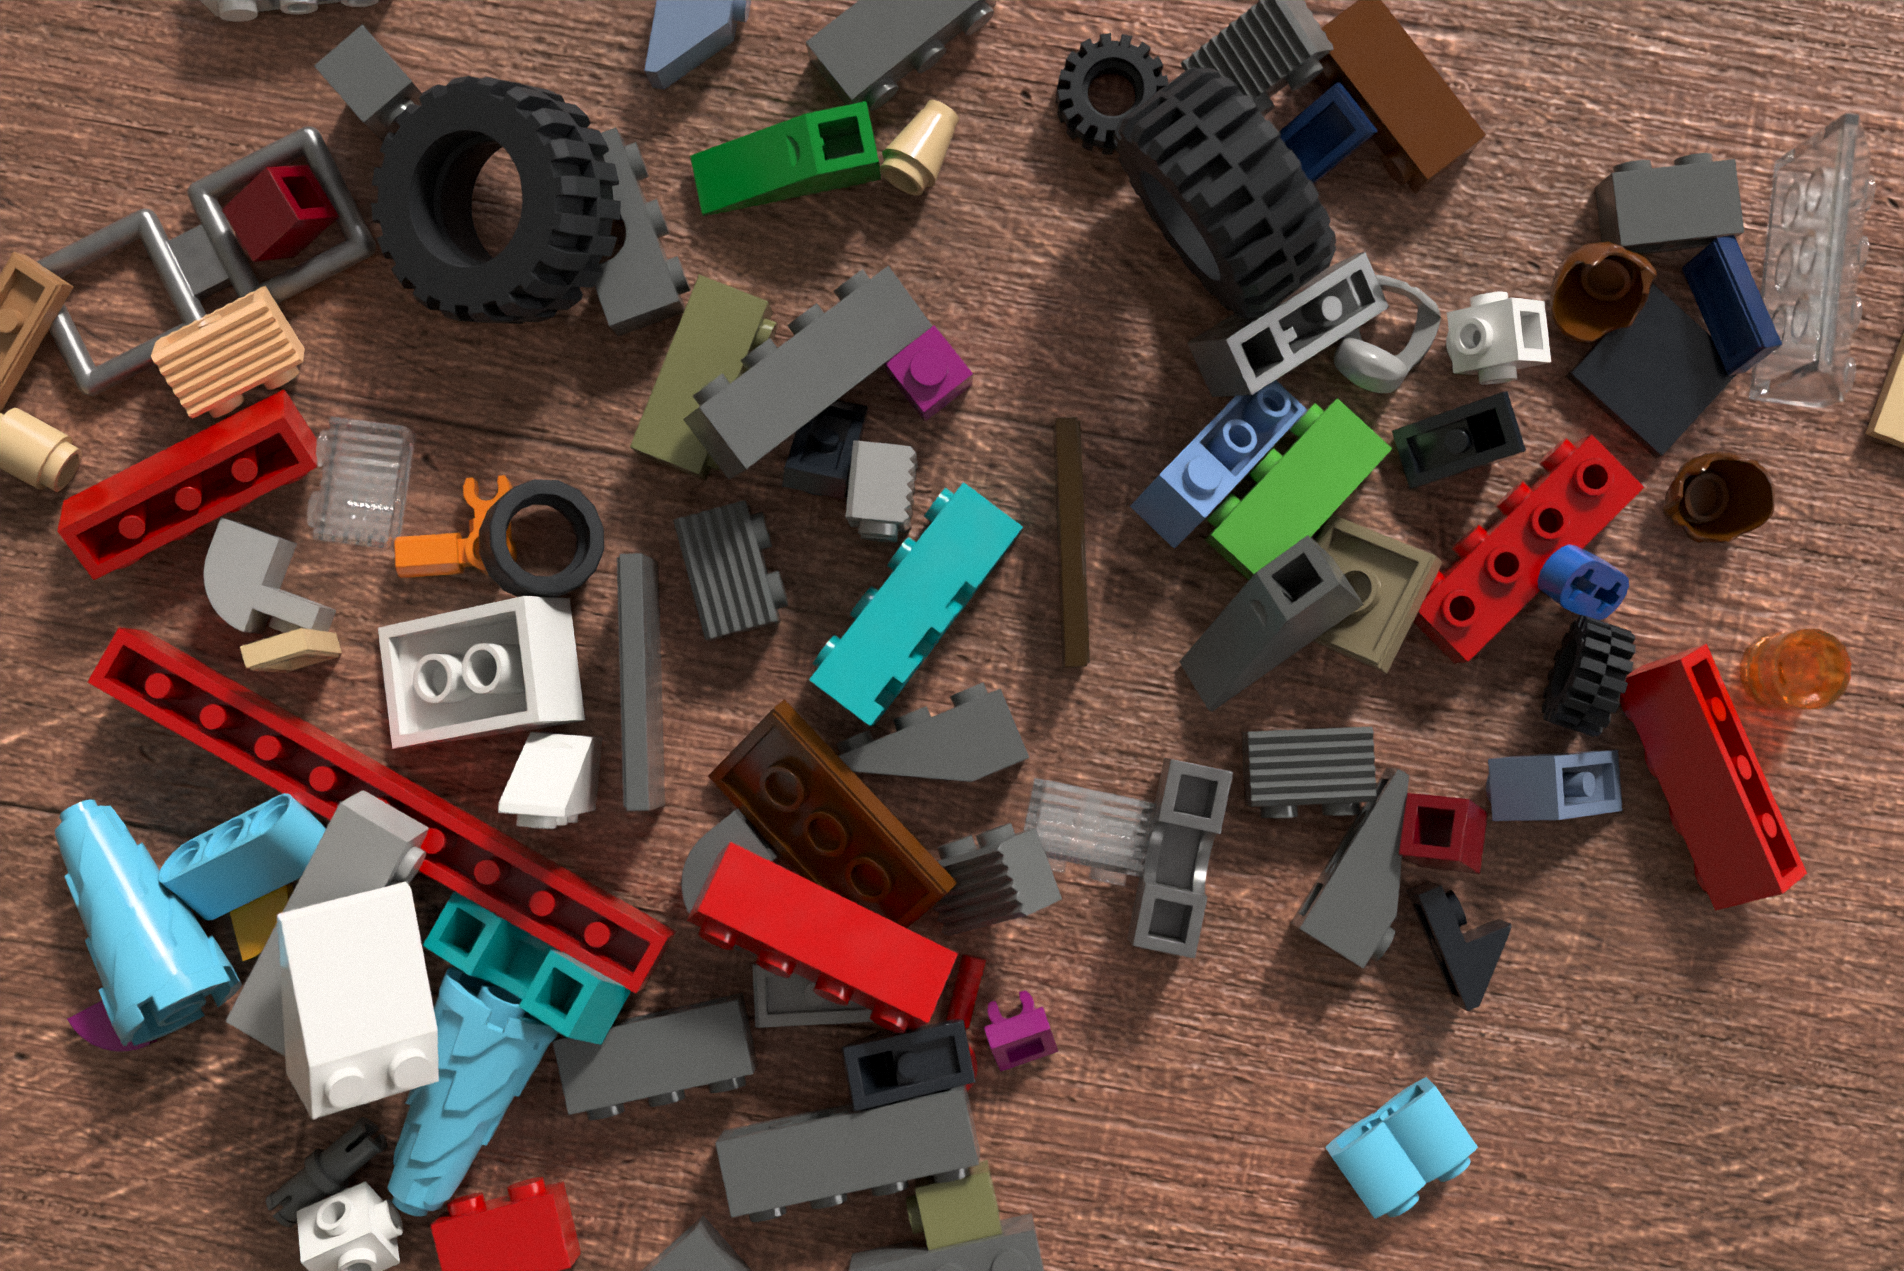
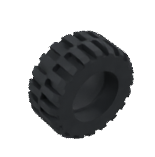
[1113,67,1336,318]
[371,76,621,324]

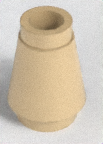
[880,100,959,196]

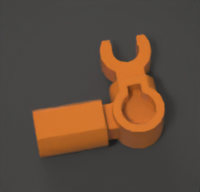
[394,475,518,578]

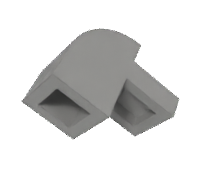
[204,517,336,634]

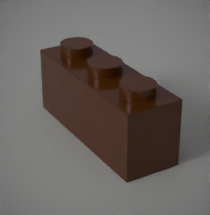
[1315,0,1486,194]

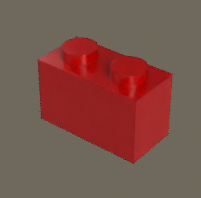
[430,1177,581,1271]

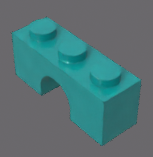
[423,891,631,1045]

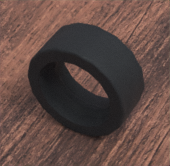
[479,479,604,598]

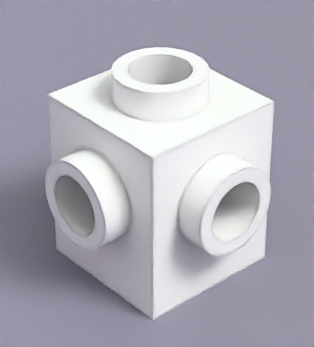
[1446,292,1551,385]
[296,1181,403,1271]

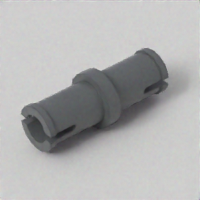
[266,1117,387,1228]

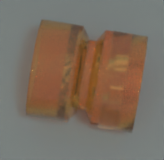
[1740,629,1851,710]

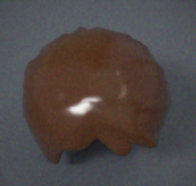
[1550,241,1657,343]
[1662,452,1775,543]

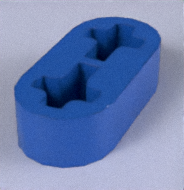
[1538,545,1629,621]

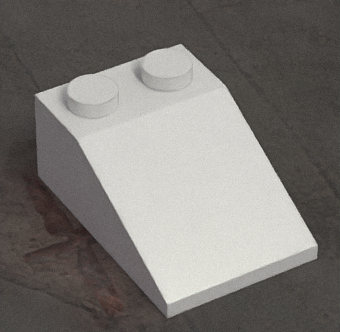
[378,596,585,749]
[277,882,439,1119]

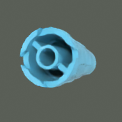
[55,800,242,1046]
[387,967,559,1217]

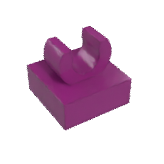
[984,990,1059,1072]

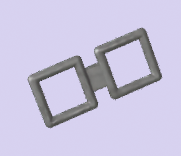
[37,126,376,396]

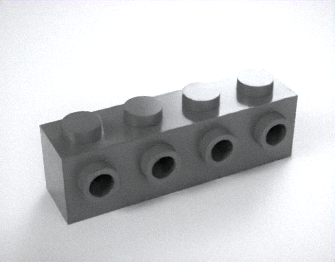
[683,266,932,480]
[715,1085,980,1222]

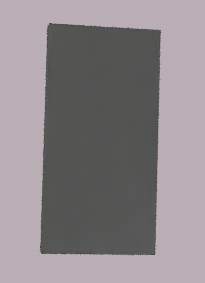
[617,553,665,811]

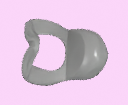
[1334,275,1441,393]

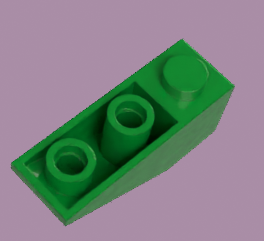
[690,101,881,217]

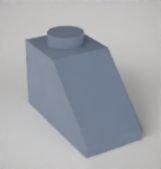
[644,0,751,89]
[1486,750,1623,821]

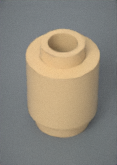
[0,408,82,492]

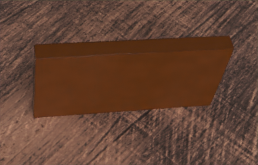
[708,699,957,928]

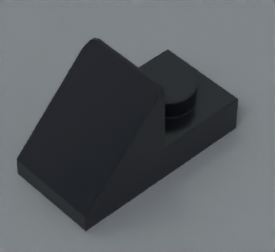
[1392,391,1526,489]
[782,400,868,499]
[1406,881,1512,1011]
[840,1019,975,1111]

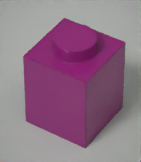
[885,325,973,422]

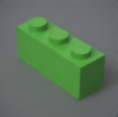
[1204,398,1392,581]

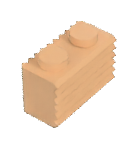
[151,286,305,419]

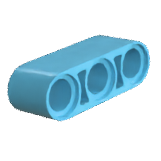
[158,793,326,921]

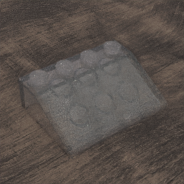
[1749,113,1876,408]

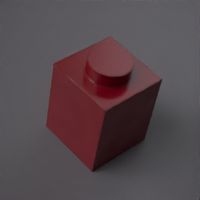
[222,165,339,262]
[1399,793,1488,874]

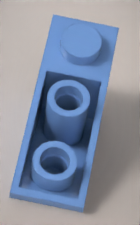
[1130,380,1307,549]

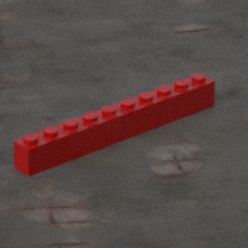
[87,627,677,994]

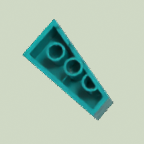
[809,482,1023,726]

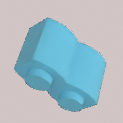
[1325,1077,1478,1219]

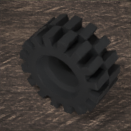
[1056,33,1168,155]
[1542,615,1636,737]

